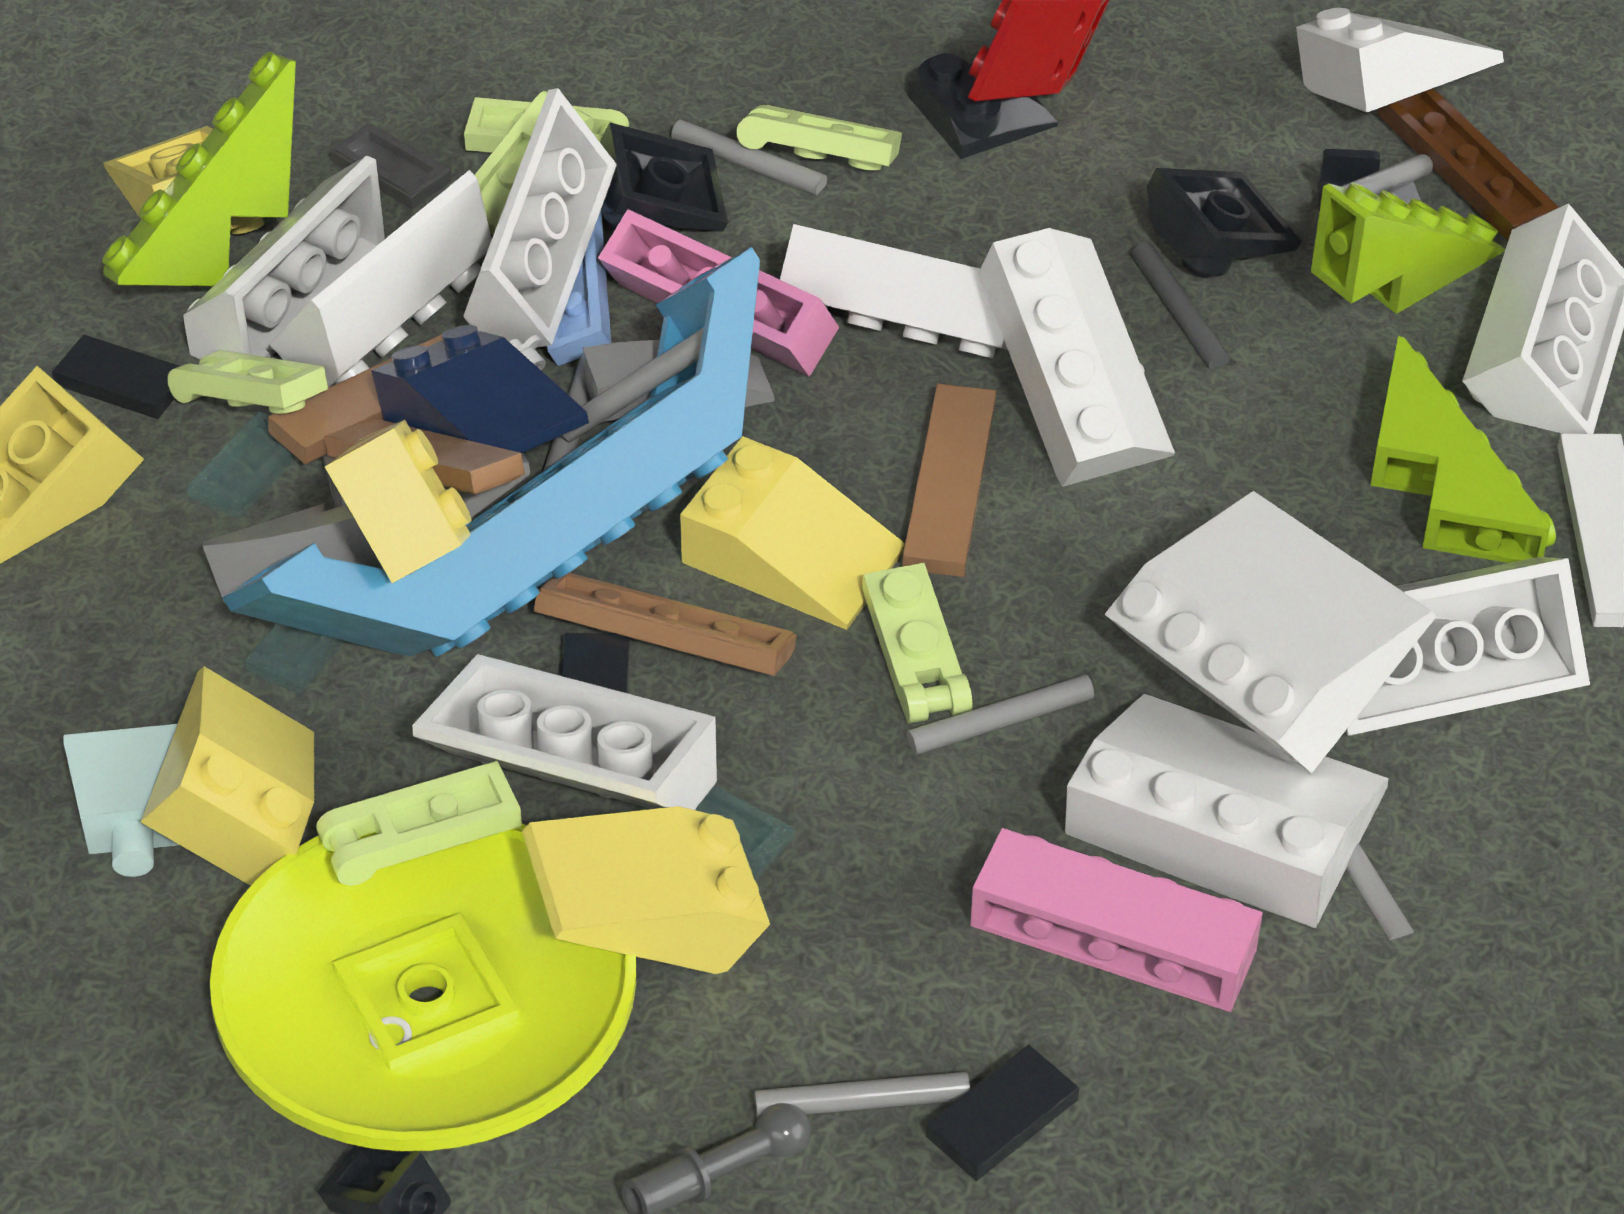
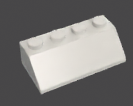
[463,88,617,347]
[183,156,385,359]
[270,170,492,388]
[1462,203,1624,434]
[780,224,1008,358]
[979,228,1175,487]
[1345,557,1590,736]
[412,654,717,810]

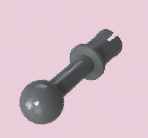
[621,1103,812,1214]

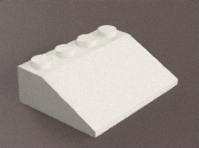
[1105,491,1437,773]
[1065,694,1389,928]

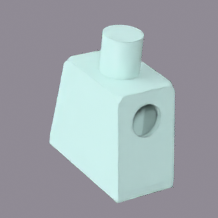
[64,724,179,877]

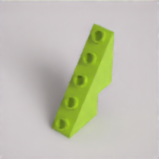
[102,51,296,286]
[1311,182,1505,314]
[1370,336,1556,563]

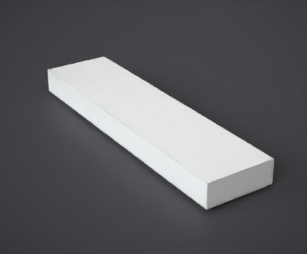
[1557,434,1624,627]

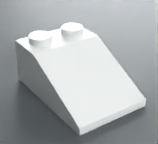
[1296,8,1504,112]

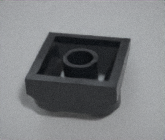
[907,53,1058,159]
[600,122,728,231]
[1147,168,1302,278]

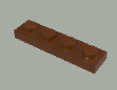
[1377,88,1560,241]

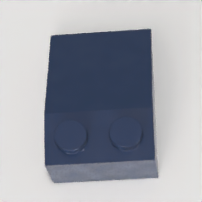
[371,325,589,453]

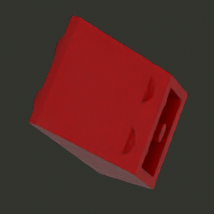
[968,0,1110,101]

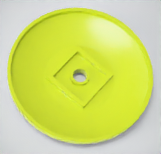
[210,823,636,1151]

